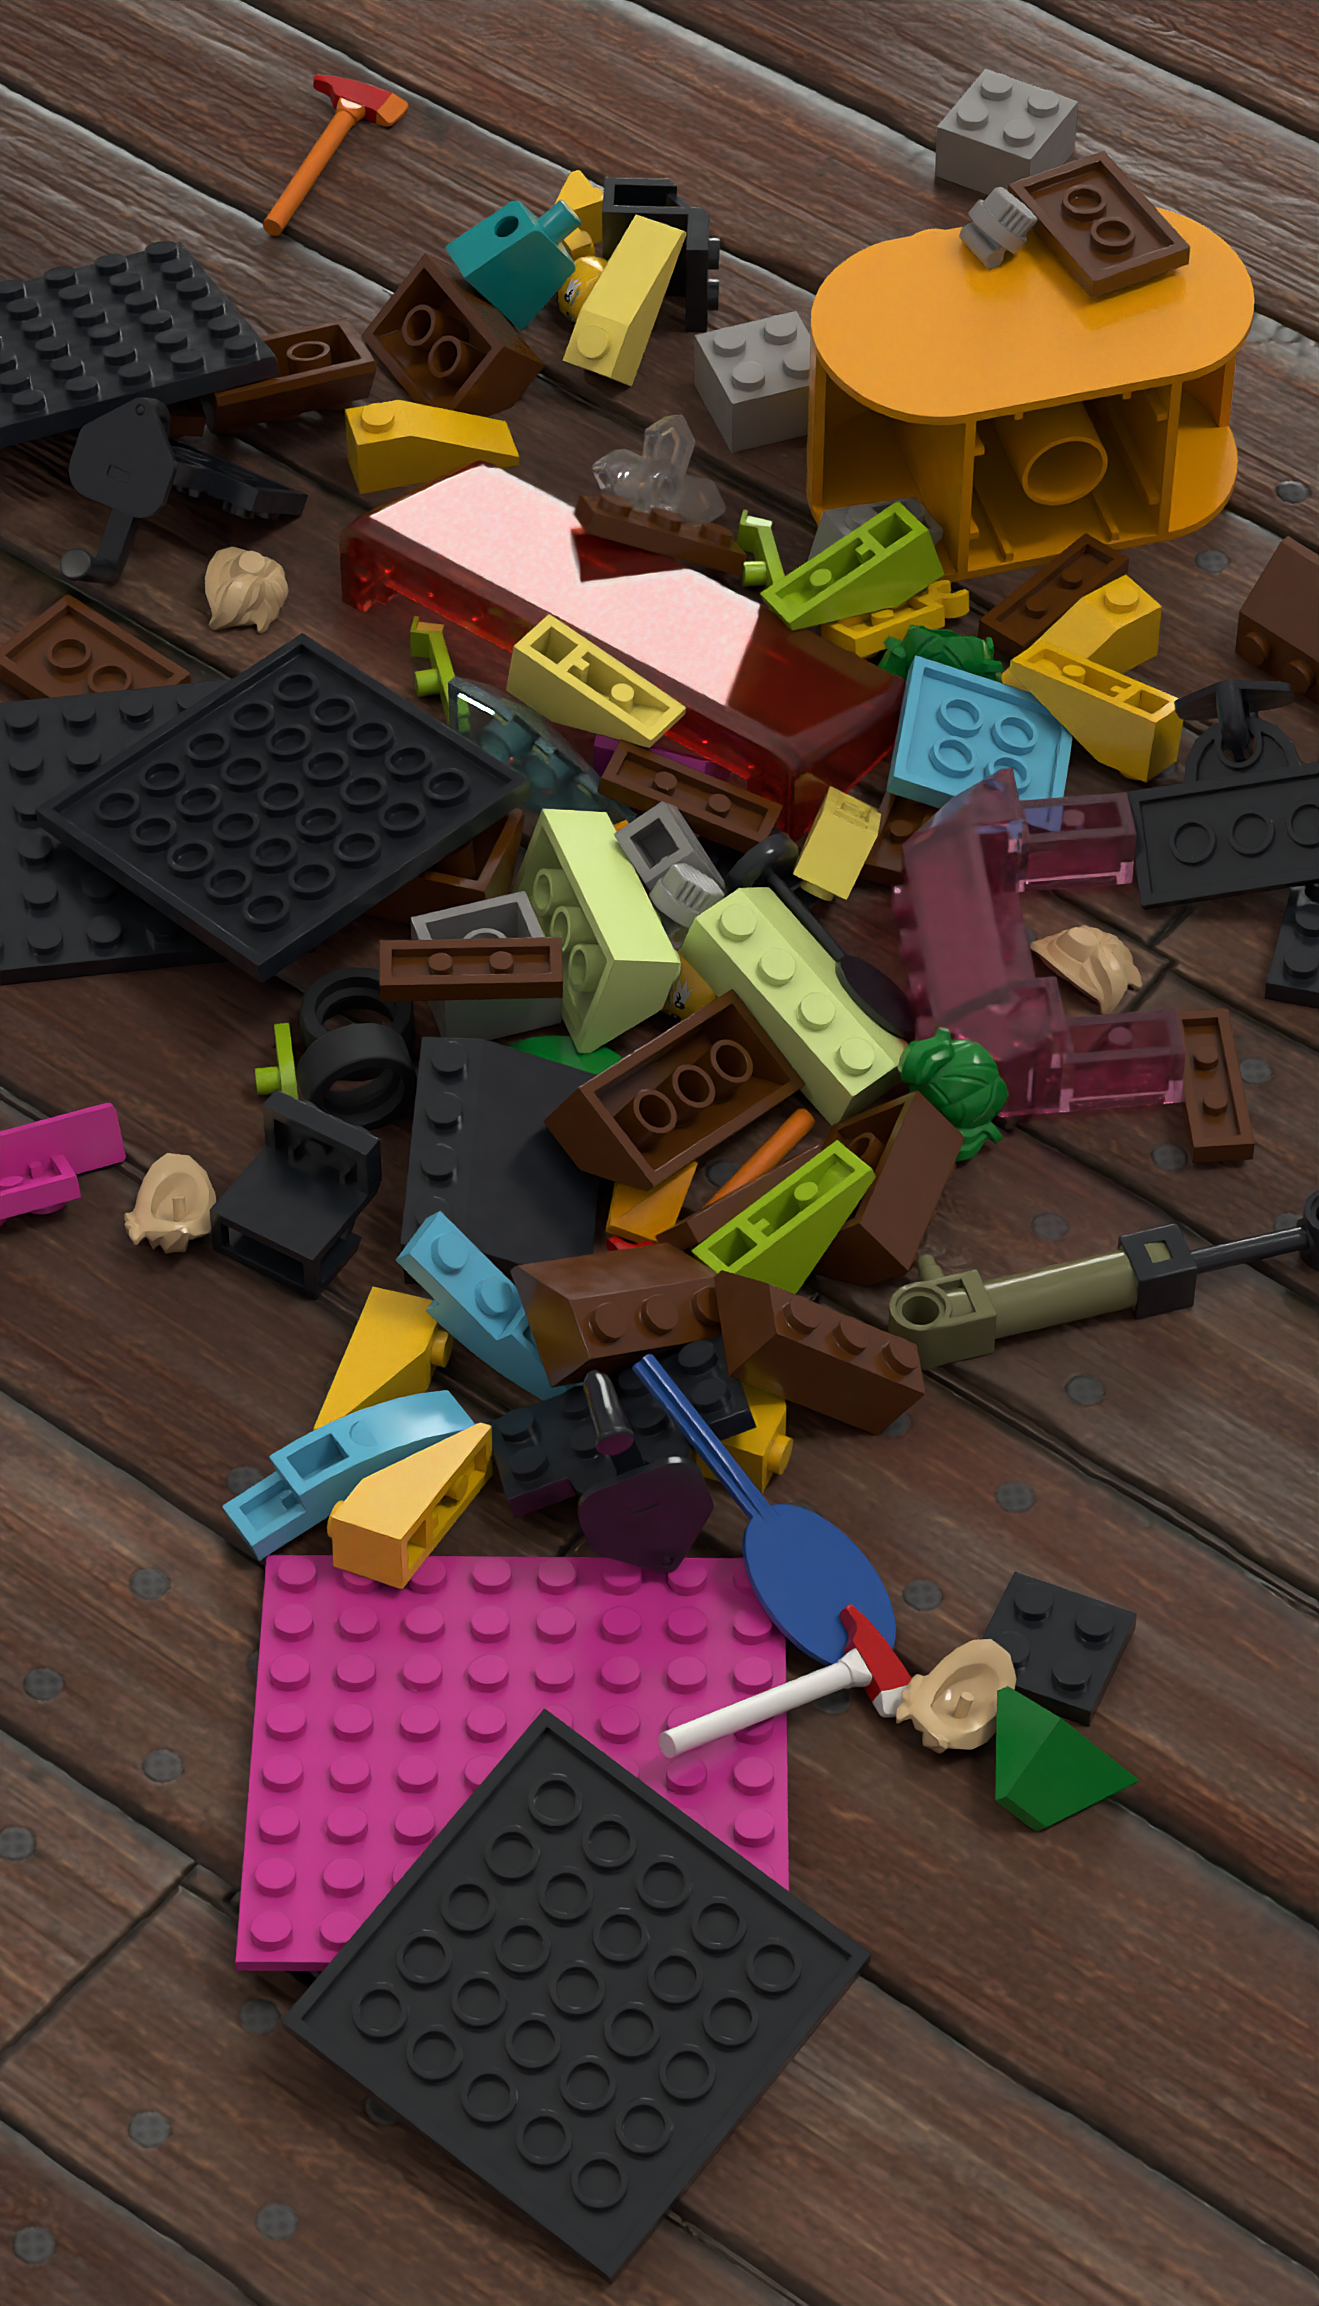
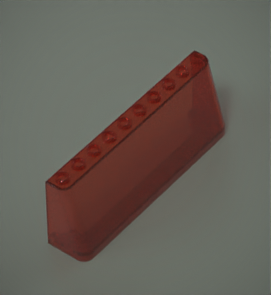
[339,460,906,843]

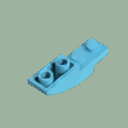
[396,1211,583,1401]
[222,1390,475,1561]

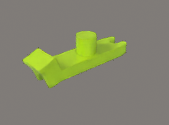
[736,509,785,622]
[410,616,465,730]
[255,1023,299,1100]

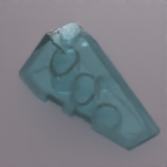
[448,676,638,825]

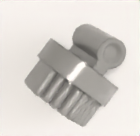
[959,187,1037,269]
[649,863,724,950]

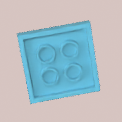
[886,655,1073,844]

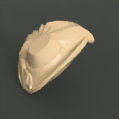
[205,547,289,634]
[1029,925,1142,1016]
[124,1153,216,1254]
[896,1639,1017,1754]

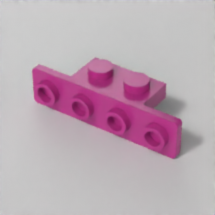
[0,1103,126,1226]

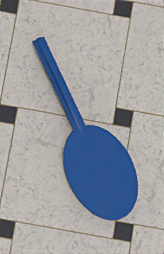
[632,1354,896,1666]

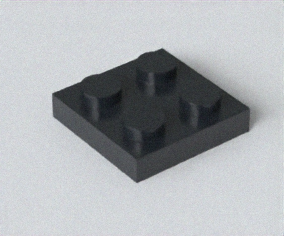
[982,1572,1137,1727]

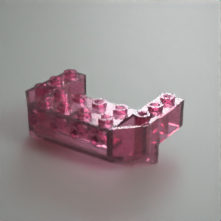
[890,768,1186,1117]

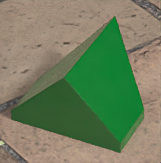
[995,1686,1140,1832]

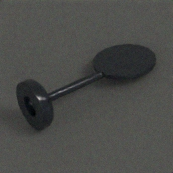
[724,833,921,1038]

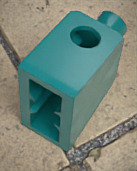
[445,199,582,330]

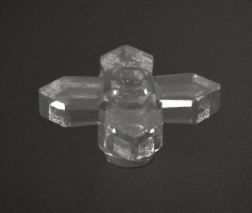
[592,414,726,563]

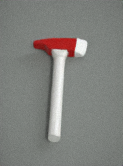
[658,1604,912,1758]

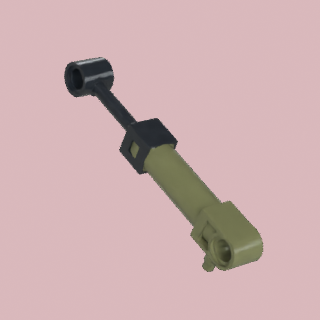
[888,1190,1319,1370]

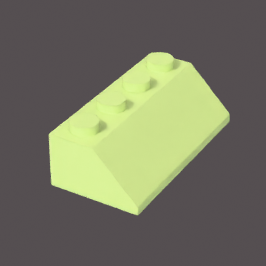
[511,809,681,1053]
[679,887,909,1126]

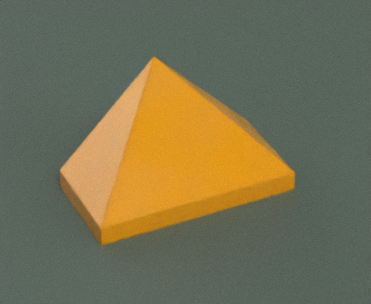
[605,1161,698,1244]

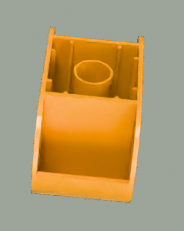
[806,207,1254,583]

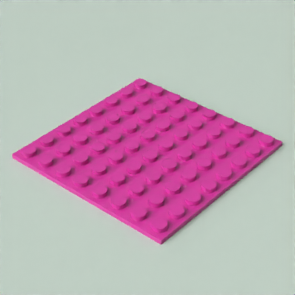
[235,1555,789,1971]

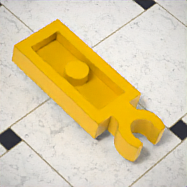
[821,580,969,660]

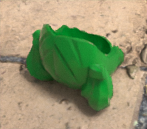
[875,625,1004,697]
[897,1027,1009,1162]

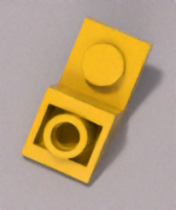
[554,170,603,261]

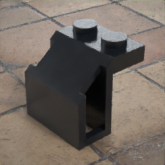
[602,177,720,333]
[209,1089,382,1300]

